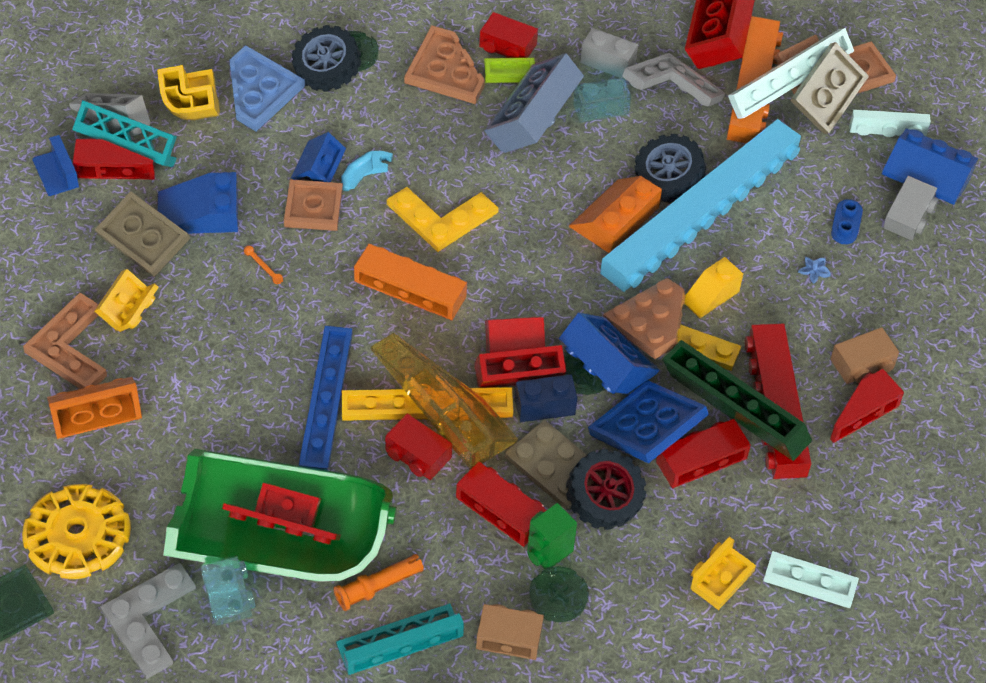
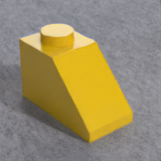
[684,257,743,318]

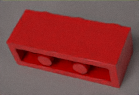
[474,345,566,388]
[656,419,751,489]
[456,462,546,547]

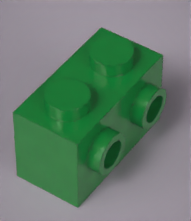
[527,503,577,571]

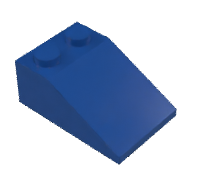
[158,172,238,234]

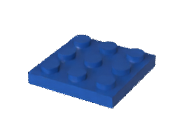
[588,380,709,463]

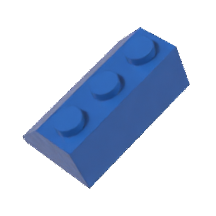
[882,128,978,205]
[559,312,660,394]

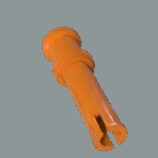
[333,554,424,611]

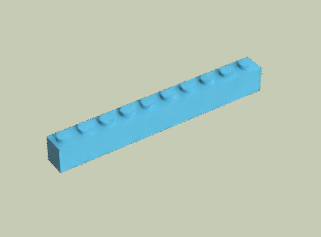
[600,119,801,292]

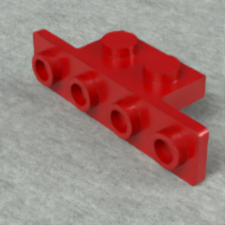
[222,483,341,544]

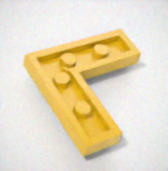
[387,187,498,252]

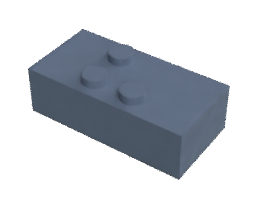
[484,53,584,153]

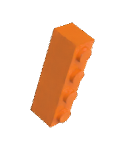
[354,244,467,320]

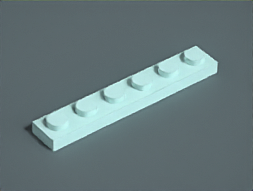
[728,28,854,119]

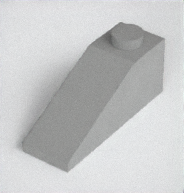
[69,93,151,136]

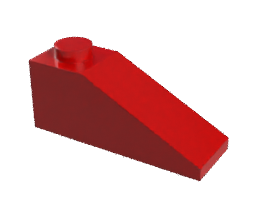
[73,138,155,180]
[830,369,904,443]

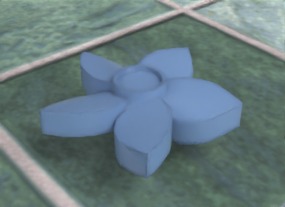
[798,257,831,284]

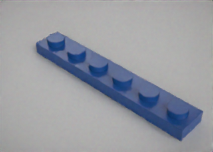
[298,326,353,470]

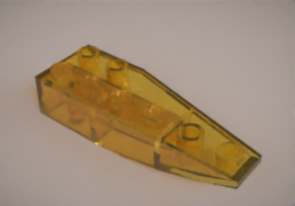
[371,333,518,470]

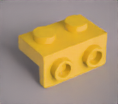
[94,269,159,332]
[690,537,756,610]

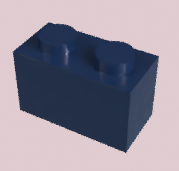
[515,374,577,423]

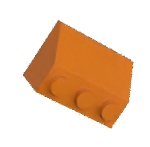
[569,176,662,253]
[47,377,142,439]

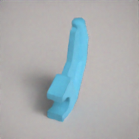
[341,151,393,191]

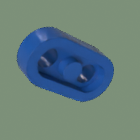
[831,199,863,244]

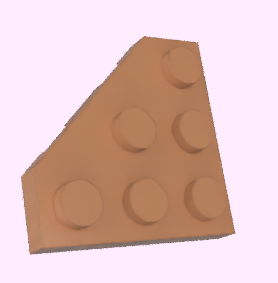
[404,25,485,104]
[603,278,685,359]

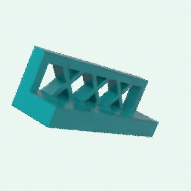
[72,100,177,167]
[336,603,464,675]

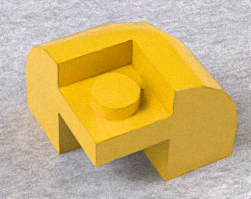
[157,65,220,120]

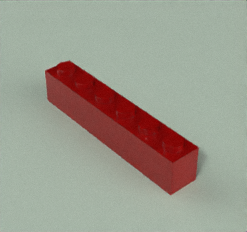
[745,324,811,479]

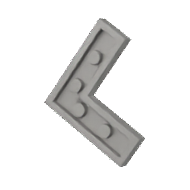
[622,53,726,107]
[100,563,196,679]

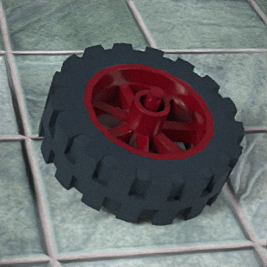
[566,449,646,530]

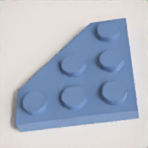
[229,45,305,132]

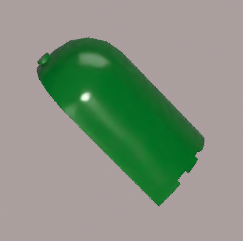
[163,449,397,581]

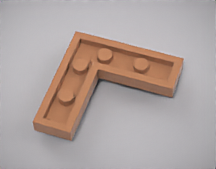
[23,293,107,389]

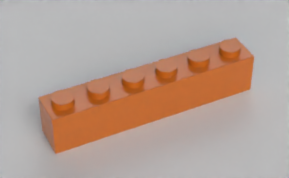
[727,16,783,143]

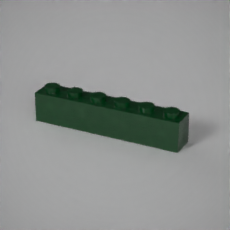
[662,340,812,461]

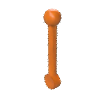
[244,245,283,284]

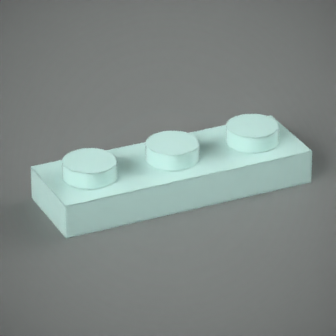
[849,110,931,137]
[763,551,859,608]

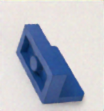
[291,132,346,182]
[33,135,79,196]

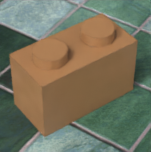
[830,327,899,384]
[476,604,544,660]

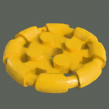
[22,484,131,579]

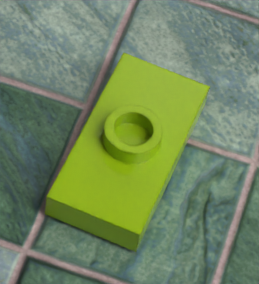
[484,58,535,83]

